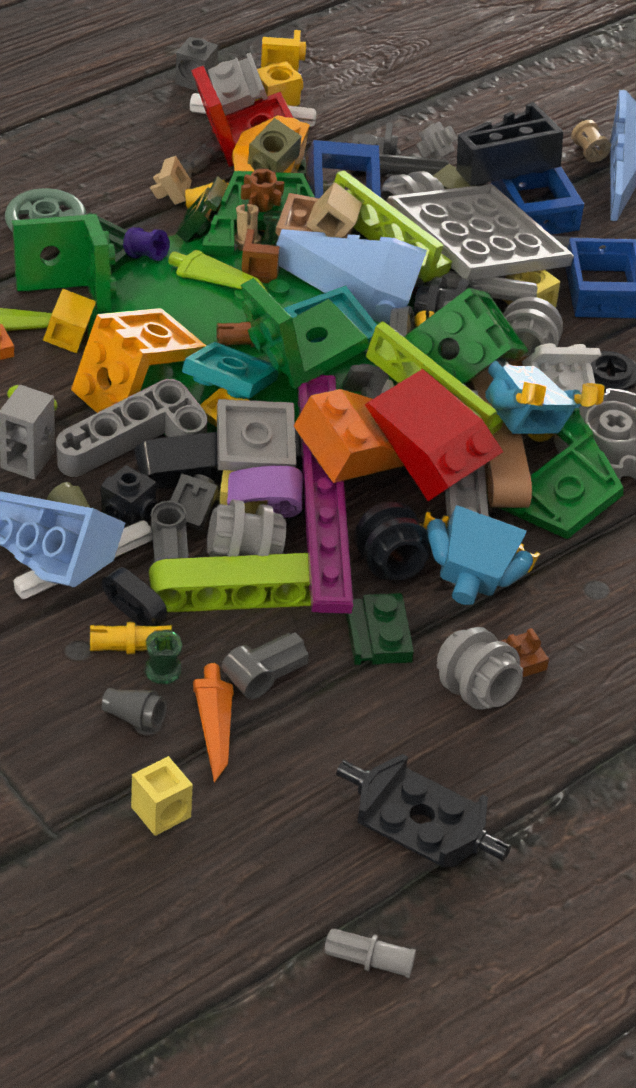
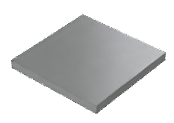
[387,184,574,280]

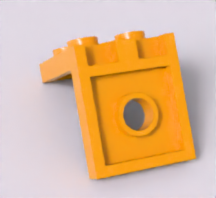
[71,308,206,413]

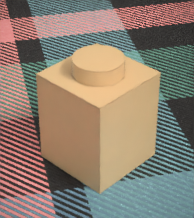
[306,182,362,238]

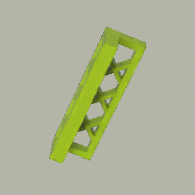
[334,170,453,282]
[366,321,503,435]

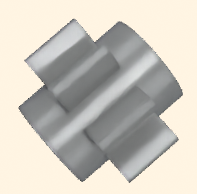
[416,121,458,159]

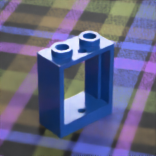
[306,140,381,198]
[491,167,584,235]
[566,238,636,318]

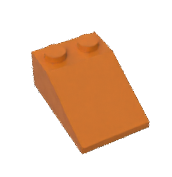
[294,389,404,483]

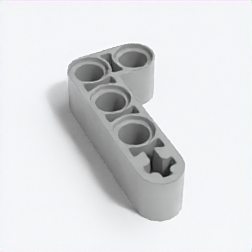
[56,379,207,477]

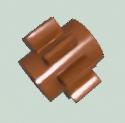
[241,169,284,212]

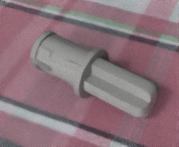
[325,929,416,978]

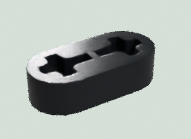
[102,567,168,626]

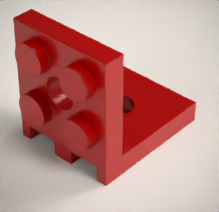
[191,66,293,167]

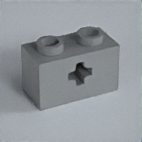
[0,385,55,480]

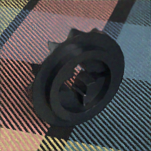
[591,351,636,391]

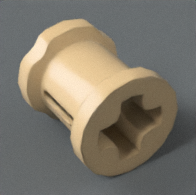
[571,120,611,162]

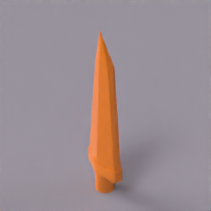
[193,663,234,783]

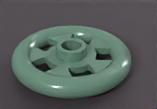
[5,188,87,232]

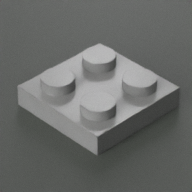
[217,399,296,471]

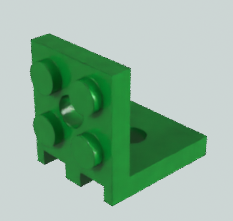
[12,214,117,313]
[241,278,369,389]
[404,288,529,385]

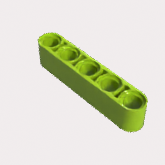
[148,553,311,612]

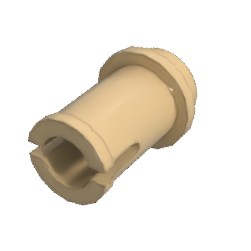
[234,204,261,251]

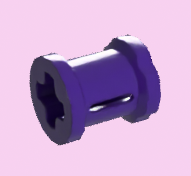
[123,227,170,261]

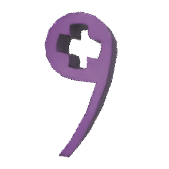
[227,466,303,518]

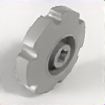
[553,389,636,480]

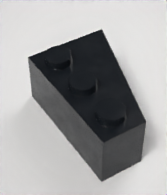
[456,102,564,186]

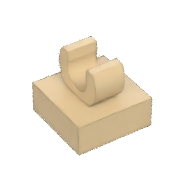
[150,156,192,205]

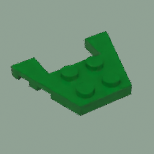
[202,171,315,256]
[487,408,623,539]

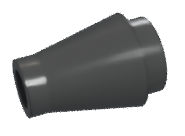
[102,688,167,731]

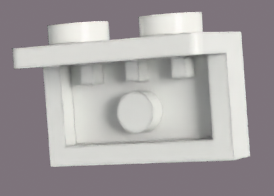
[522,343,601,393]

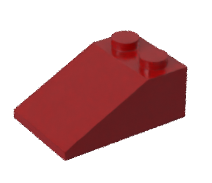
[365,369,503,501]

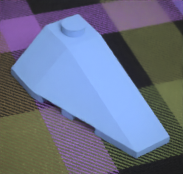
[610,90,636,221]
[276,229,427,326]
[0,492,125,587]

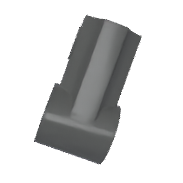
[151,501,189,563]
[221,632,309,699]

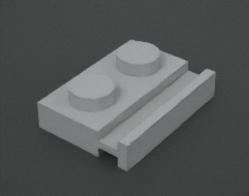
[208,52,268,116]

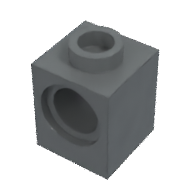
[175,37,218,91]

